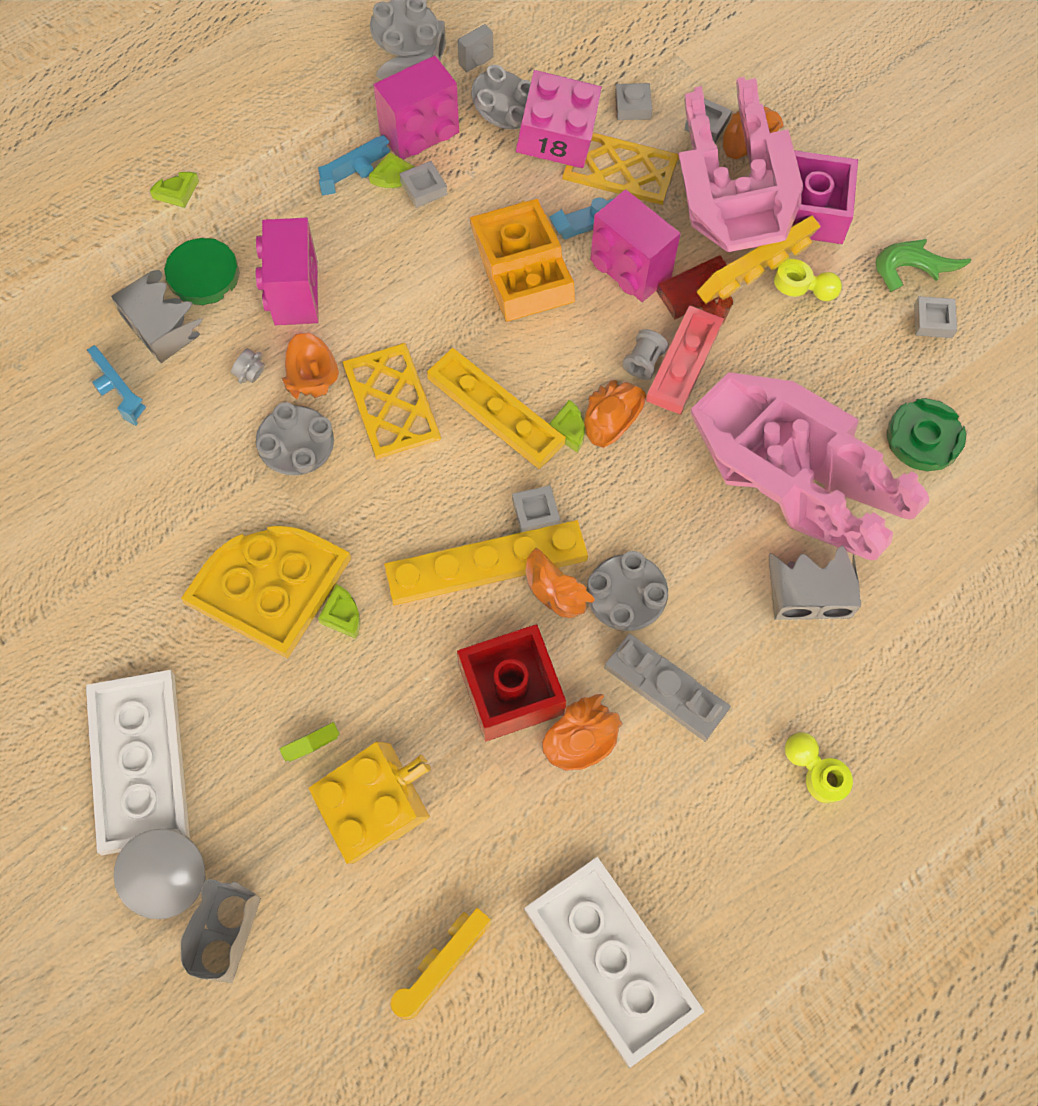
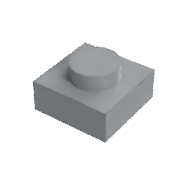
[458,24,493,73]
[615,83,653,120]
[684,99,732,143]
[400,161,448,208]
[914,296,957,338]
[512,485,560,532]

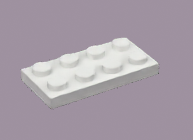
[86,670,190,855]
[524,857,705,1068]

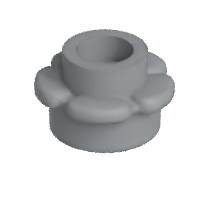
[231,348,265,384]

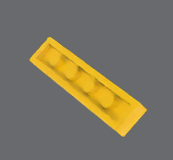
[384,520,588,606]

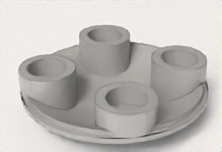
[370,0,439,56]
[471,65,531,129]
[256,402,334,475]
[587,551,668,631]
[114,828,206,919]

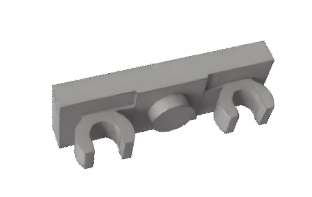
[604,633,731,742]

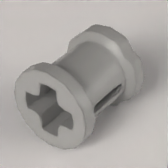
[623,329,668,380]

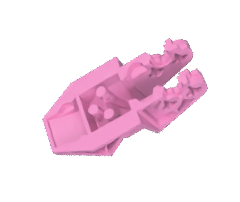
[679,77,803,252]
[691,372,929,560]

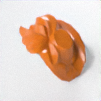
[723,107,784,160]
[282,332,339,400]
[584,380,647,448]
[525,548,595,618]
[542,694,623,771]

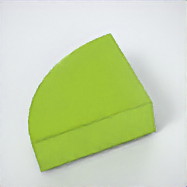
[369,152,415,188]
[150,172,199,208]
[549,400,585,453]
[318,584,360,639]
[279,722,340,762]

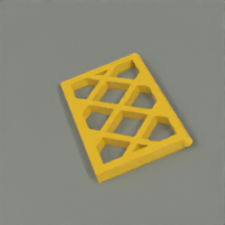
[562,132,679,205]
[342,343,442,459]

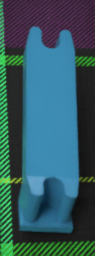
[318,135,390,196]
[549,197,614,240]
[87,345,146,426]

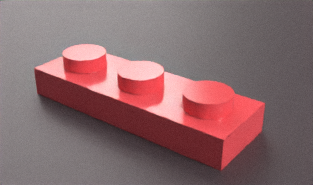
[646,306,724,415]

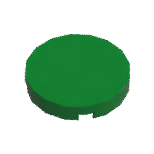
[164,238,240,306]
[886,398,967,472]

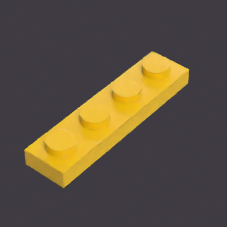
[697,215,821,304]
[427,347,566,470]

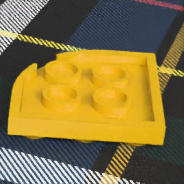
[181,526,352,659]

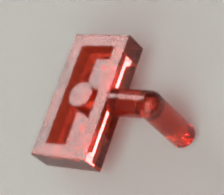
[656,255,733,325]

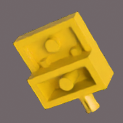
[308,741,431,864]

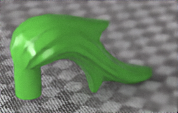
[876,239,971,292]

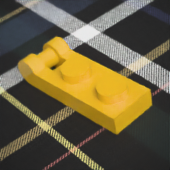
[390,908,491,1020]

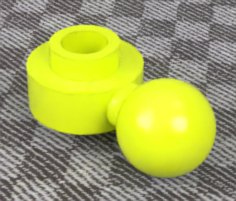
[774,259,842,302]
[785,732,853,803]

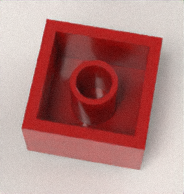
[457,624,566,742]

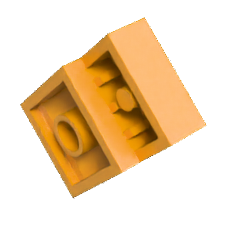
[469,198,575,322]

